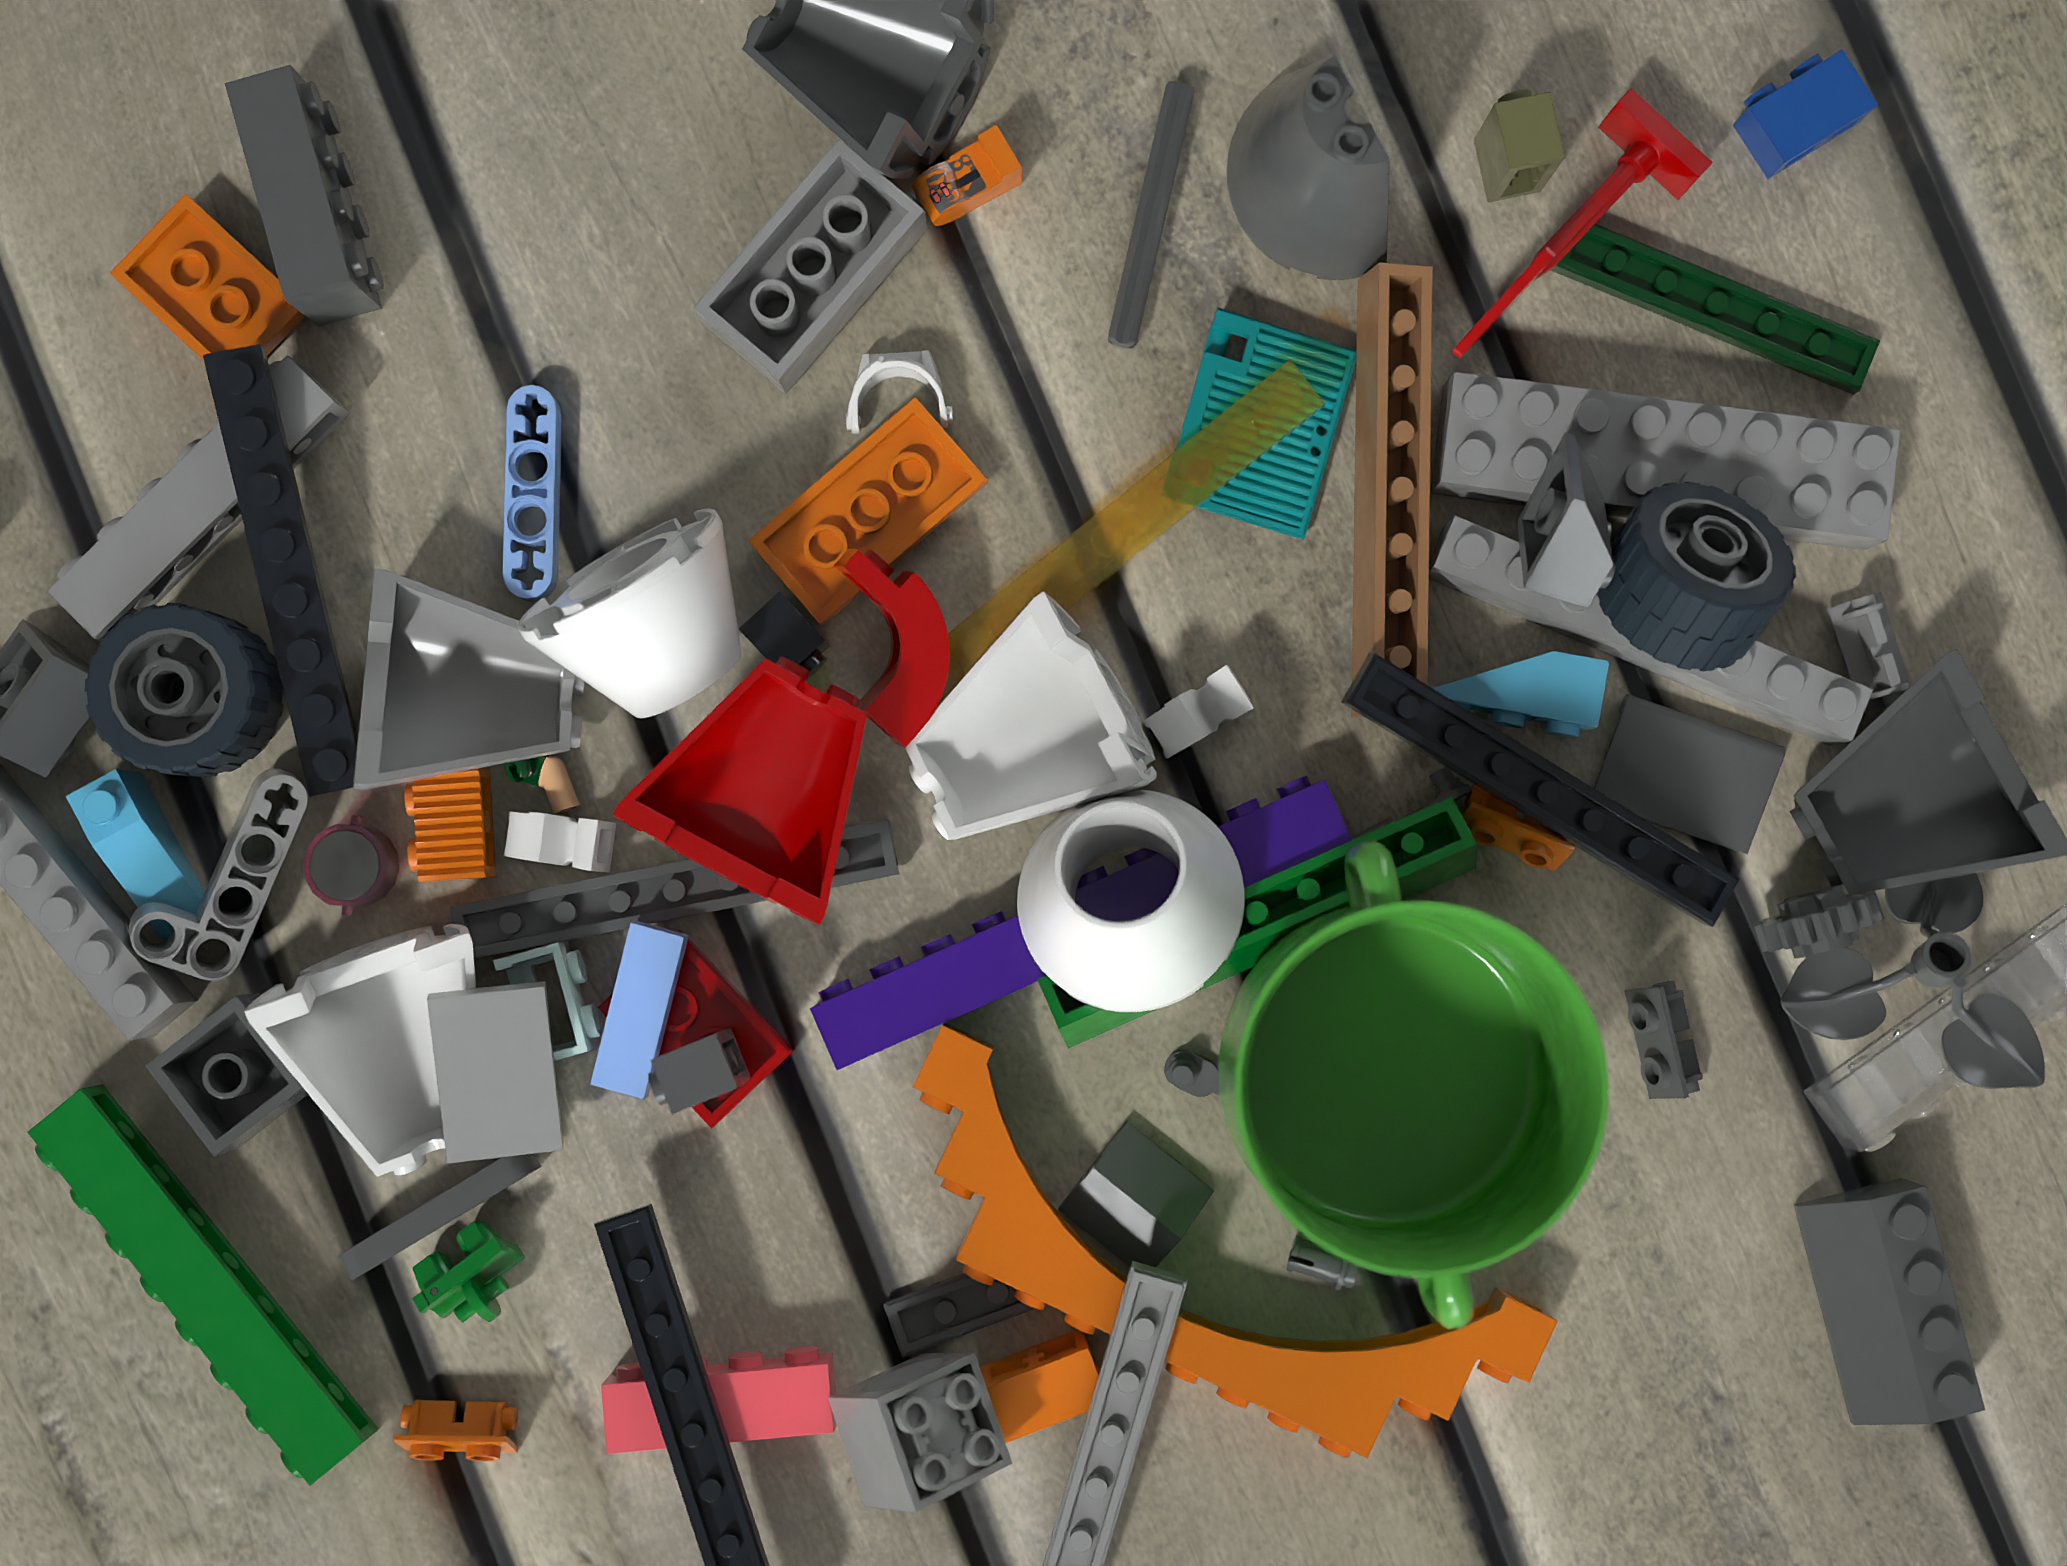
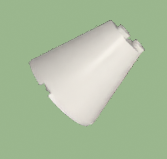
[905,591,1157,840]
[244,924,476,1176]

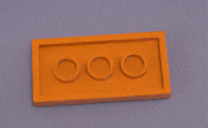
[748,397,988,626]

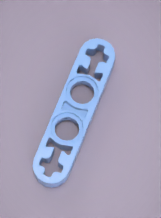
[503,385,562,602]

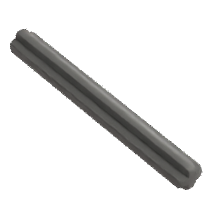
[1108,81,1195,349]

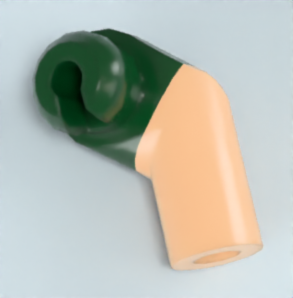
[504,755,580,815]

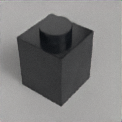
[739,591,830,679]

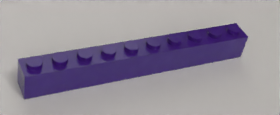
[810,775,1352,1070]

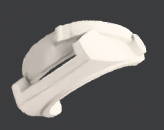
[846,350,953,434]

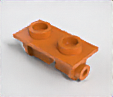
[1461,784,1576,871]
[393,1400,518,1462]

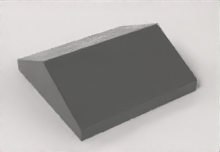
[1058,1121,1214,1267]

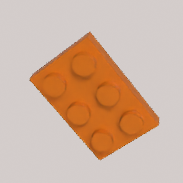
[110,193,305,361]

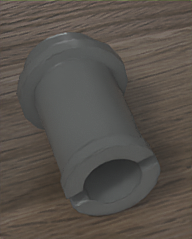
[1286,1235,1359,1291]

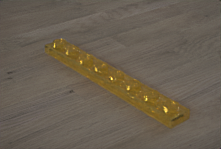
[948,360,1325,674]

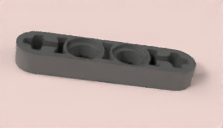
[338,1153,542,1281]

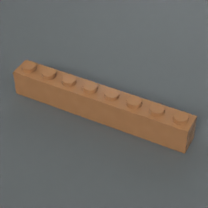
[1351,263,1433,718]

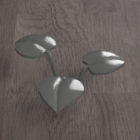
[1781,873,2045,1089]

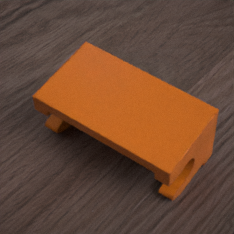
[980,1329,1099,1443]

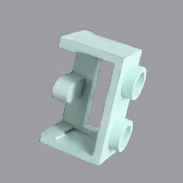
[493,941,602,1061]

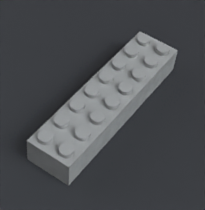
[1430,372,1901,550]

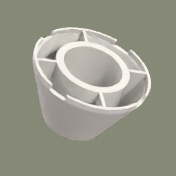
[517,508,742,718]
[1017,789,1244,1012]

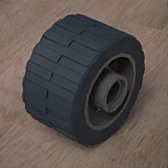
[1596,482,1796,671]
[84,603,284,778]

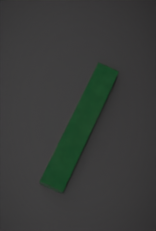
[1551,224,1880,395]

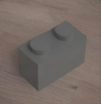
[648,1027,751,1114]

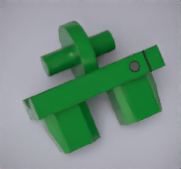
[412,1220,525,1322]

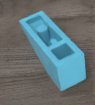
[66,769,205,942]

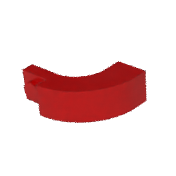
[834,549,950,748]

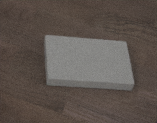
[427,981,564,1163]

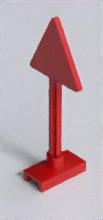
[1451,88,1713,359]

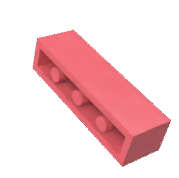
[601,1346,837,1454]

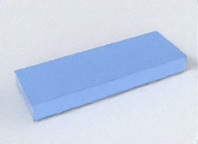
[590,921,689,1100]

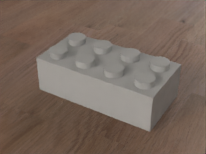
[693,139,927,394]

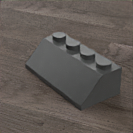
[1794,1178,1985,1425]

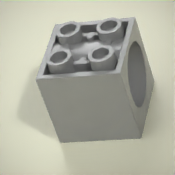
[828,1353,1012,1512]

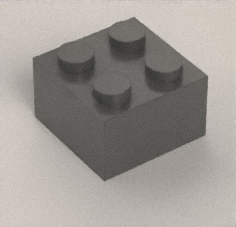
[145,993,308,1156]

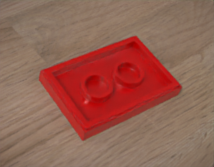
[597,930,794,1129]

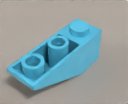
[1432,651,1609,738]

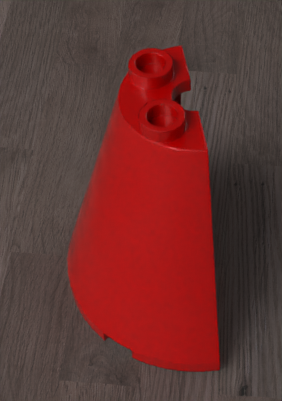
[612,657,868,925]

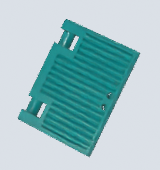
[1162,307,1356,540]

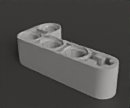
[128,768,308,981]

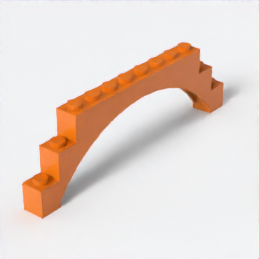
[913,1022,1558,1458]

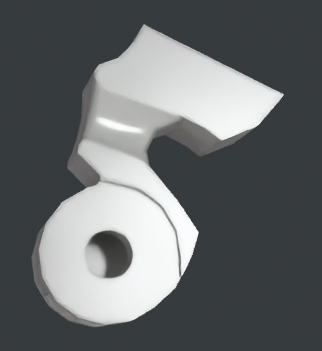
[1143,665,1255,759]
[503,811,616,873]

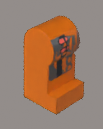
[911,125,1022,226]

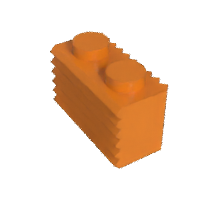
[404,767,496,882]

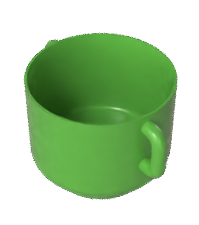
[1218,841,1609,1329]

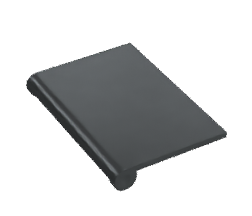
[1594,694,1786,855]

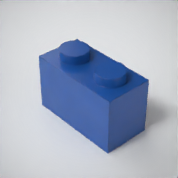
[1733,49,1878,179]

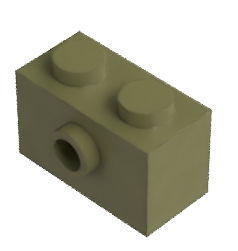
[1474,89,1565,203]

